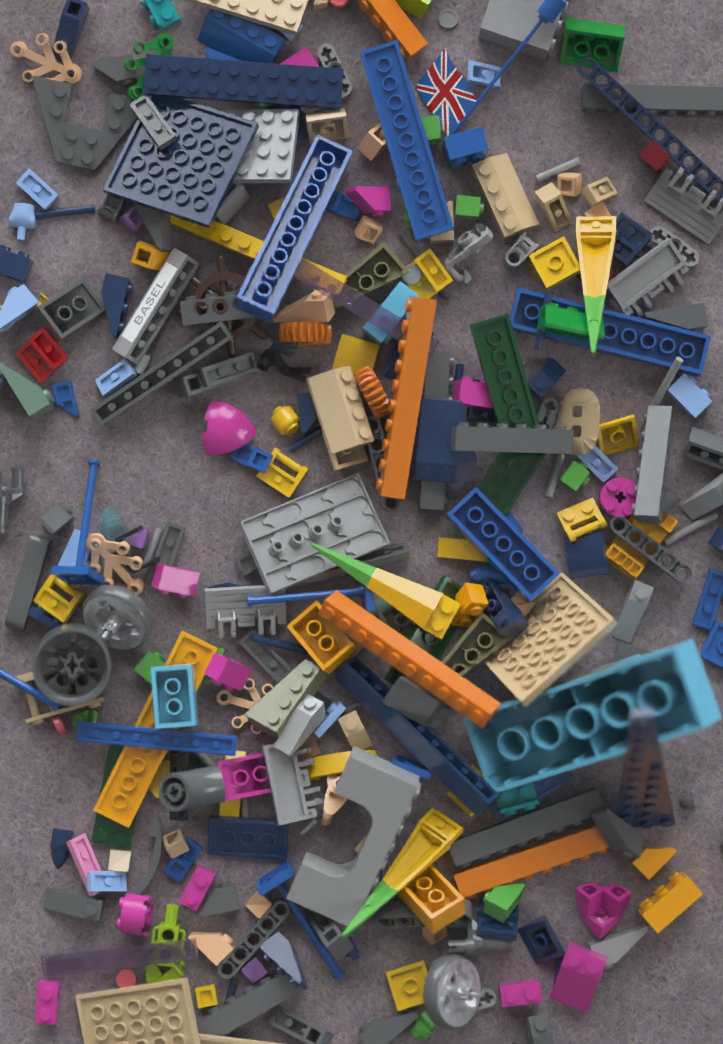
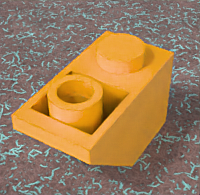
[131,240,171,271]
[451,583,488,627]

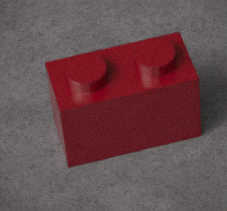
[638,140,671,174]

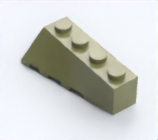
[325,242,409,311]
[442,612,513,676]

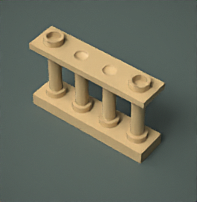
[16,657,105,726]

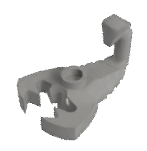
[444,223,493,284]

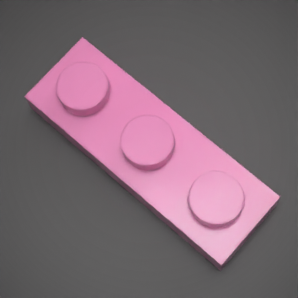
[66,833,101,897]

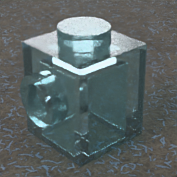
[98,506,127,535]

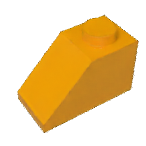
[630,846,677,880]

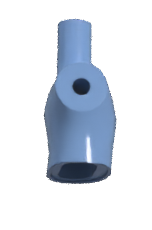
[9,203,36,241]

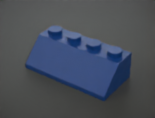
[198,9,285,63]

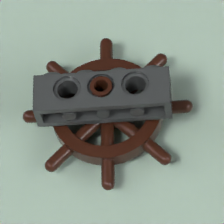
[176,255,267,357]

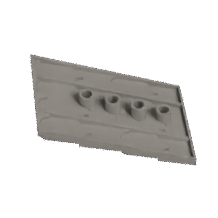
[238,473,390,595]

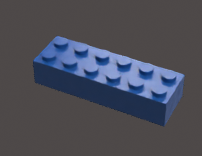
[446,487,560,603]

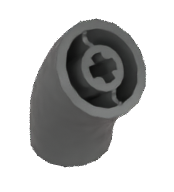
[158,765,226,812]

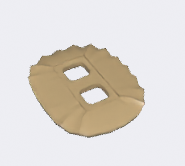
[556,388,600,455]

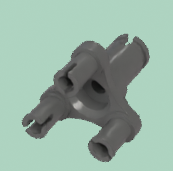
[0,467,26,533]
[447,918,512,963]

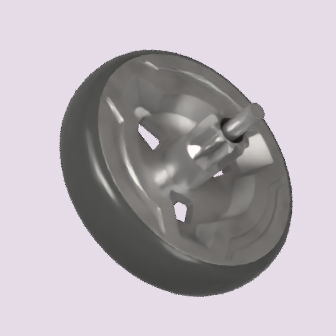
[82,585,153,651]
[423,953,481,1030]

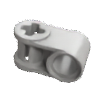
[504,232,539,270]

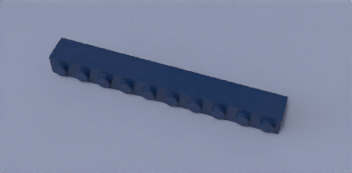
[335,656,500,817]

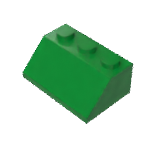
[559,17,625,72]
[536,302,604,342]

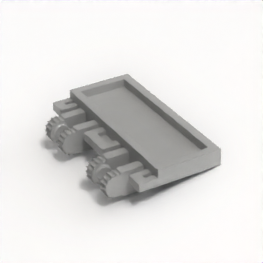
[644,167,723,244]
[607,238,689,317]
[205,585,286,639]
[262,743,323,825]

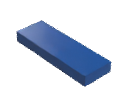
[691,568,723,631]

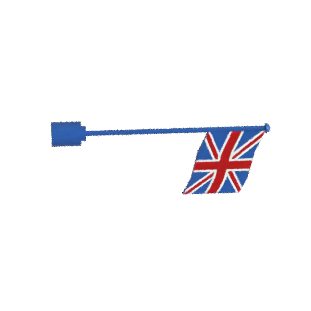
[416,0,567,136]

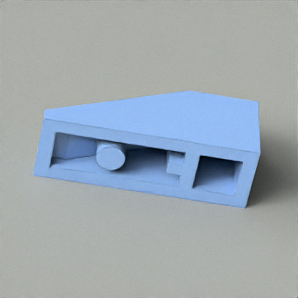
[0,284,39,333]

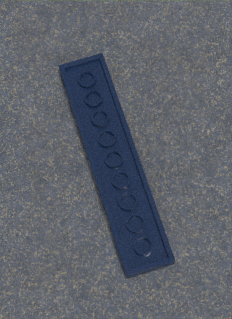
[143,54,344,110]

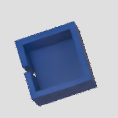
[442,126,489,169]

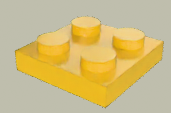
[529,236,581,290]
[386,960,428,1011]

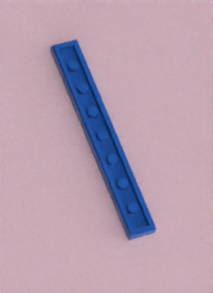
[76,720,238,756]

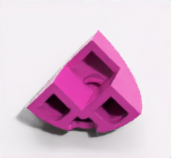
[202,400,258,455]
[575,882,632,939]

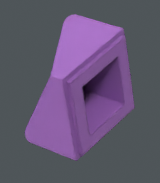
[119,205,144,233]
[128,527,150,549]
[240,955,269,983]

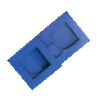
[326,191,361,222]
[230,444,273,473]
[164,836,203,882]

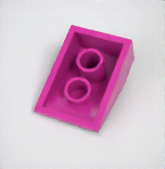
[218,752,271,801]
[550,942,608,1013]

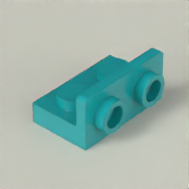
[140,0,181,31]
[496,782,539,816]

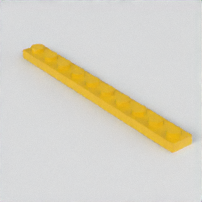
[170,215,348,296]

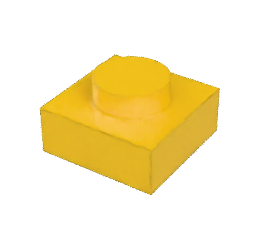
[195,984,218,1008]

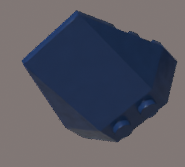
[408,397,477,484]

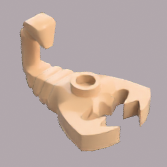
[321,775,348,826]

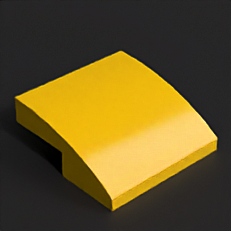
[401,249,453,299]
[332,334,380,382]

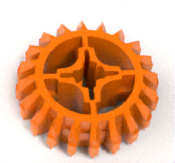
[279,321,332,346]
[354,366,391,419]

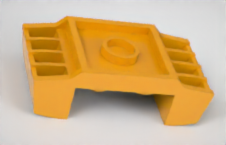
[606,512,678,580]

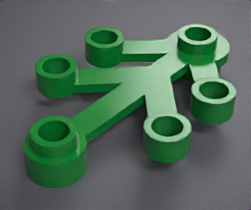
[124,33,174,101]

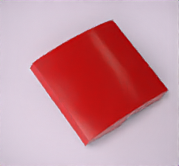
[16,327,69,383]

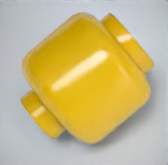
[271,406,300,436]

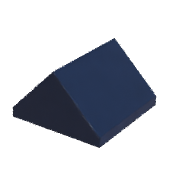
[518,914,565,964]

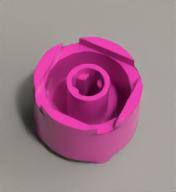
[598,477,636,518]
[117,893,154,936]

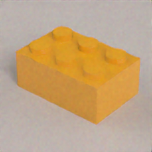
[287,600,359,675]
[398,864,466,934]
[637,871,703,933]

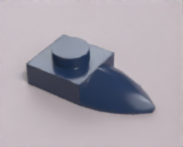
[50,828,74,869]

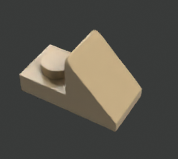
[582,176,618,208]

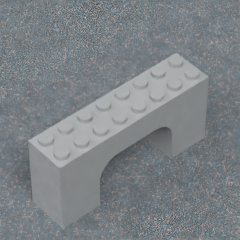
[478,0,570,60]
[286,746,422,926]

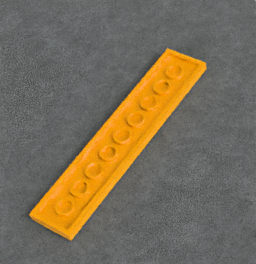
[93,630,218,828]

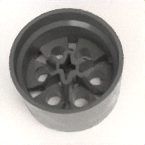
[33,623,112,706]

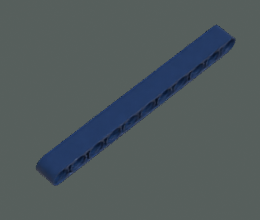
[577,58,723,208]

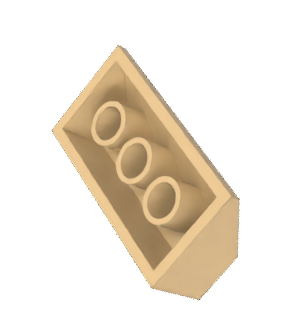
[471,153,539,241]
[306,365,374,455]

